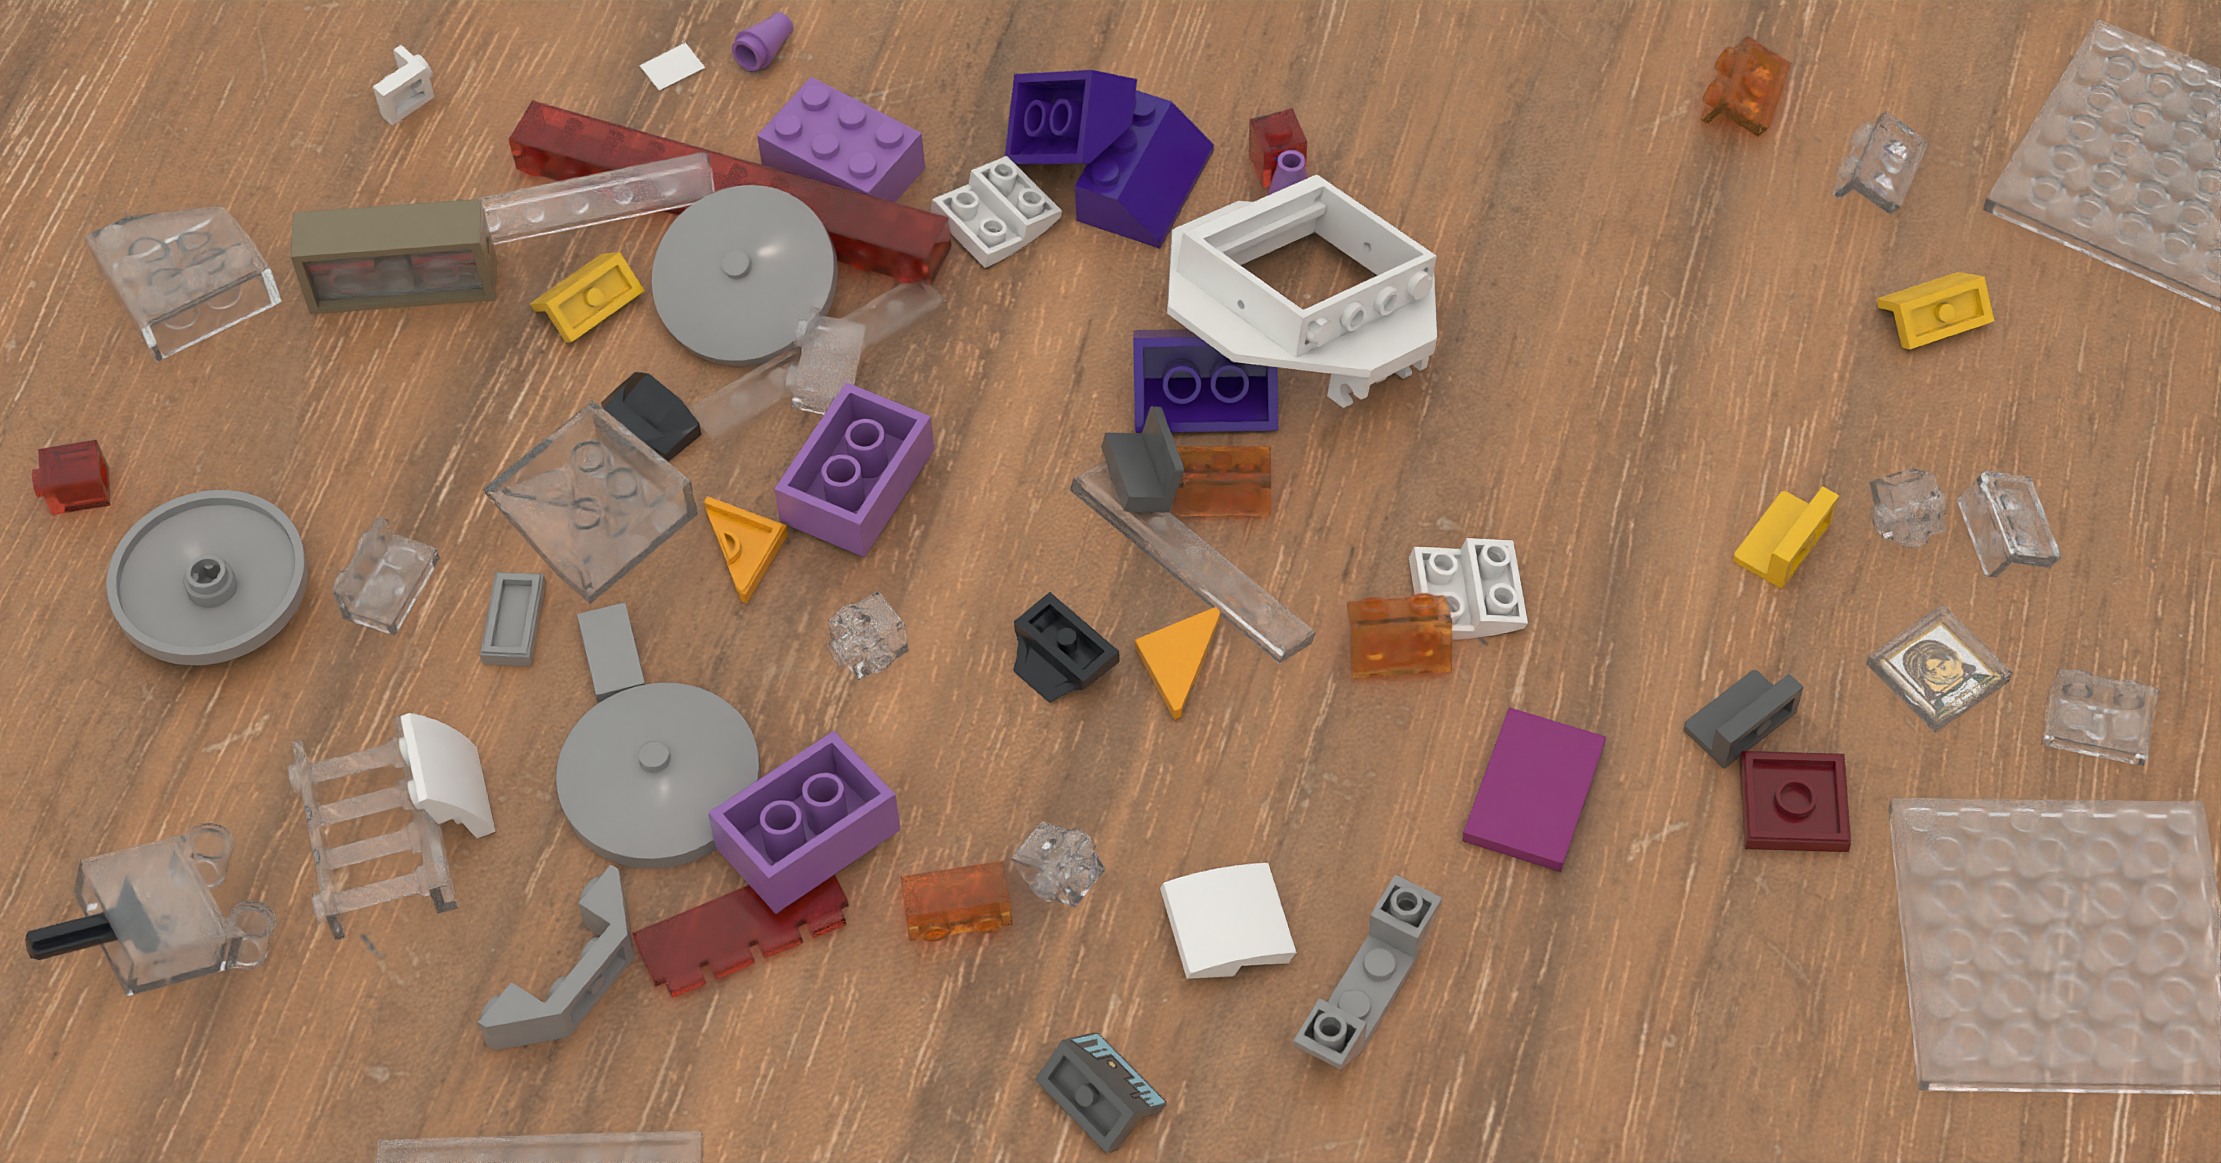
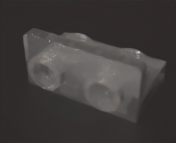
[1832,111,1929,215]
[784,306,866,415]
[1957,470,2062,578]
[333,517,440,636]
[2041,669,2160,766]

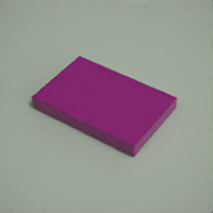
[1462,707,1606,872]

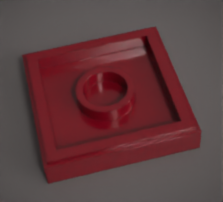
[1740,751,1851,852]

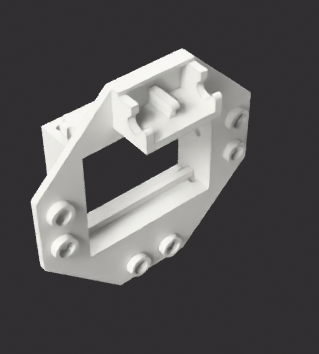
[1167,175,1437,408]

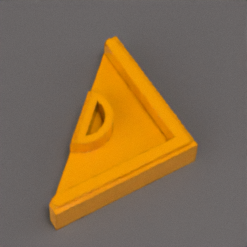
[704,496,788,604]
[1135,606,1221,720]

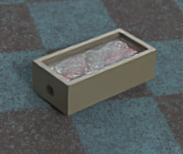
[290,199,497,314]

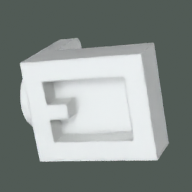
[373,45,435,126]

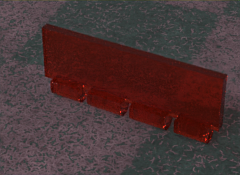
[632,874,849,998]

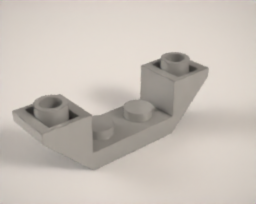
[478,865,634,1051]
[1293,874,1442,1070]

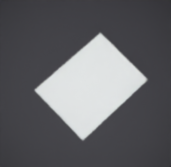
[640,43,705,91]

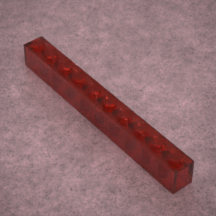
[508,100,952,288]

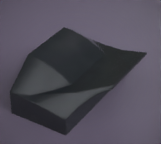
[595,372,702,463]
[1013,592,1120,703]

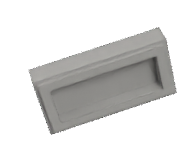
[480,572,546,666]
[577,602,645,703]

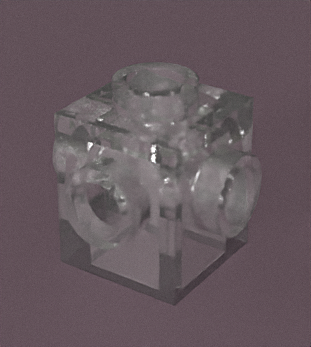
[1869,467,1947,548]
[827,591,909,680]
[1011,821,1106,907]

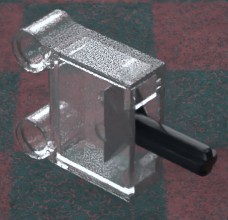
[25,823,277,996]

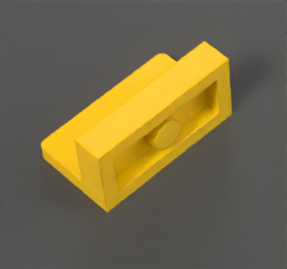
[530,252,645,342]
[1876,272,1994,349]
[1733,486,1839,589]

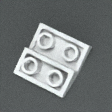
[930,156,1062,268]
[1409,538,1528,640]
[399,713,496,839]
[1160,863,1296,979]

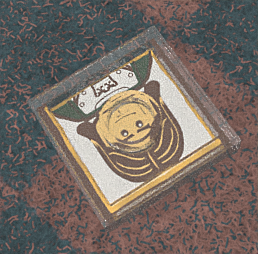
[1866,605,2013,733]

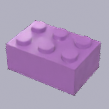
[757,77,925,228]
[774,382,934,557]
[708,731,901,914]

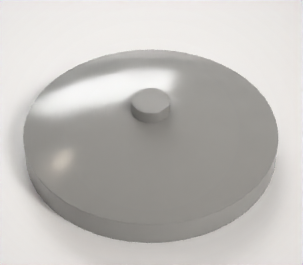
[652,185,838,367]
[106,490,308,665]
[556,683,761,869]

